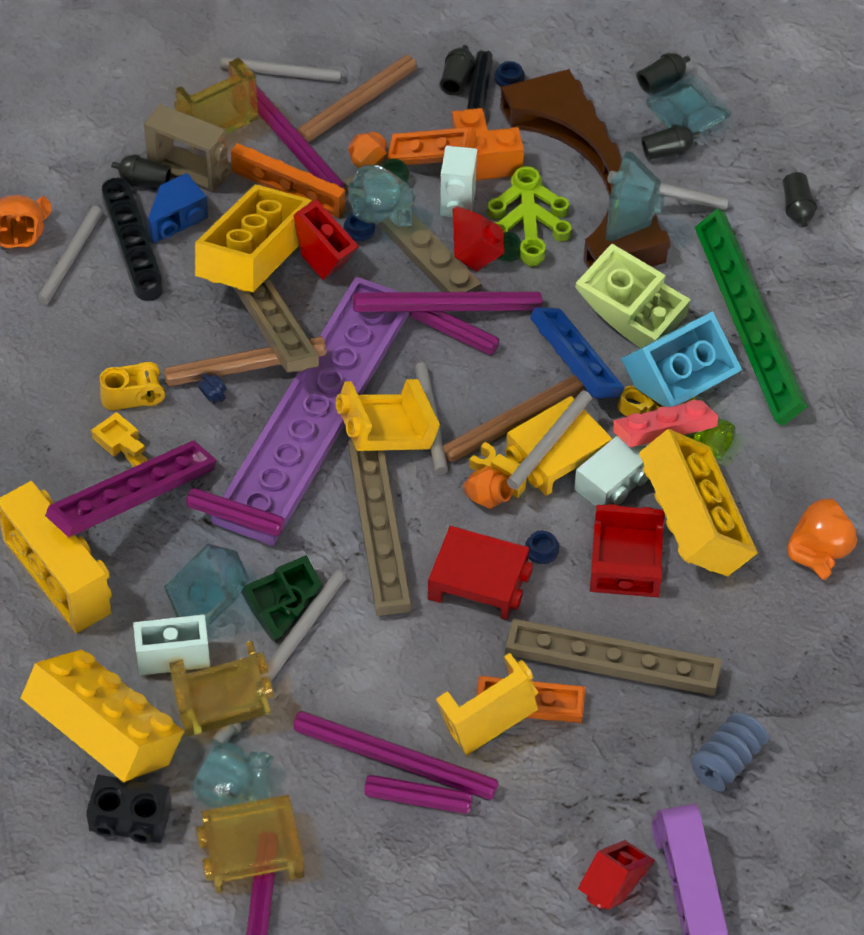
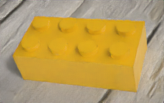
[195,184,312,292]
[639,429,758,577]
[0,480,113,634]
[20,649,184,782]

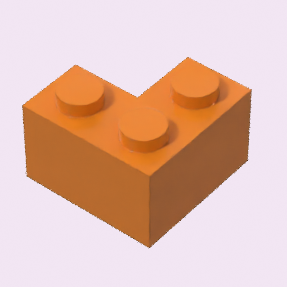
[451,108,524,180]

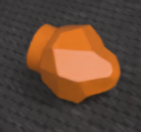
[348,132,387,169]
[463,466,513,509]

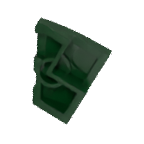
[241,555,322,642]

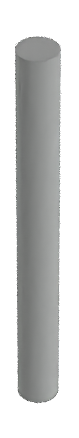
[220,57,342,83]
[608,171,728,210]
[37,206,103,305]
[414,363,448,475]
[507,390,592,490]

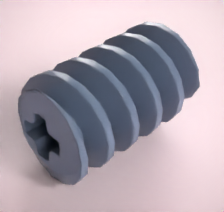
[691,712,769,792]

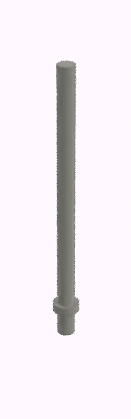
[211,570,346,749]

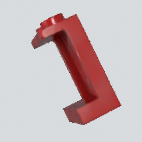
[589,504,665,598]
[428,526,533,621]

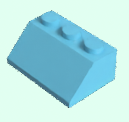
[621,311,742,407]

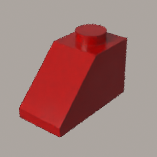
[293,199,359,280]
[453,206,504,272]
[578,840,655,909]

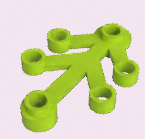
[487,166,572,266]

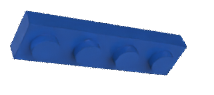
[530,307,625,399]

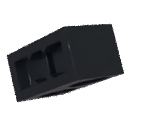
[86,775,172,844]

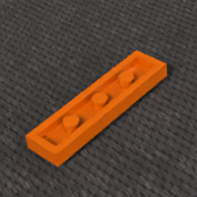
[231,143,346,219]

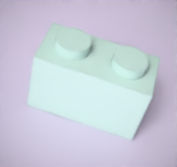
[440,146,477,218]
[574,436,649,506]
[133,614,210,676]

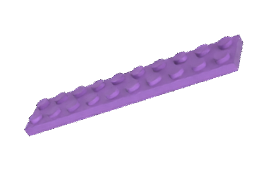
[211,277,410,547]

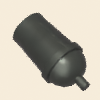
[440,45,475,95]
[637,53,691,93]
[641,124,701,161]
[111,154,171,188]
[782,172,817,227]

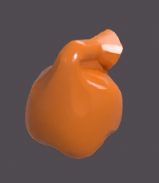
[0,195,52,249]
[787,498,858,580]

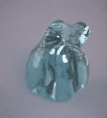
[348,165,416,227]
[191,742,274,809]

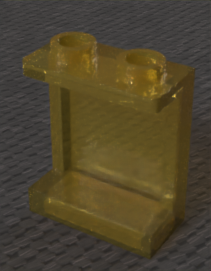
[174,58,258,149]
[169,641,275,737]
[196,795,304,893]

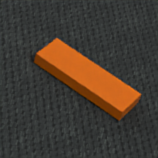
[386,127,477,166]
[476,676,586,723]

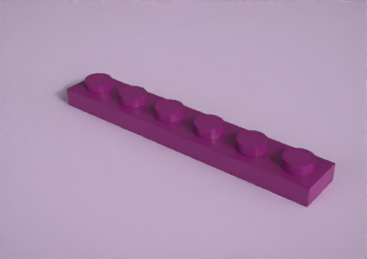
[45,440,217,538]

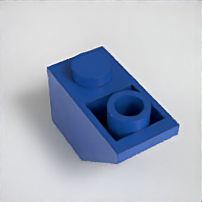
[148,173,208,243]

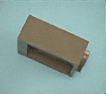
[144,104,230,193]

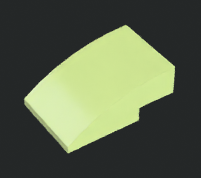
[575,243,691,348]

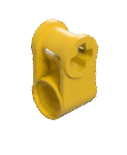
[99,362,166,411]

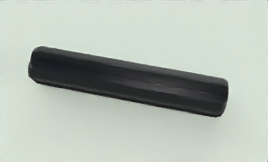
[467,50,493,112]

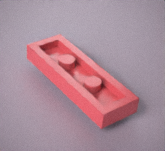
[613,400,718,448]

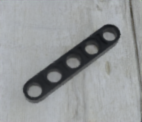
[102,177,163,301]

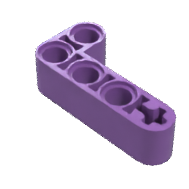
[652,803,728,935]

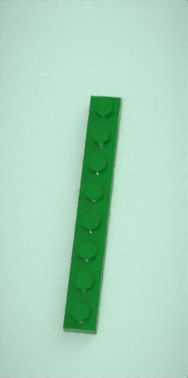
[694,208,808,426]

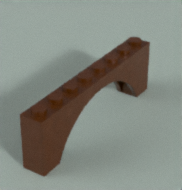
[500,69,671,269]

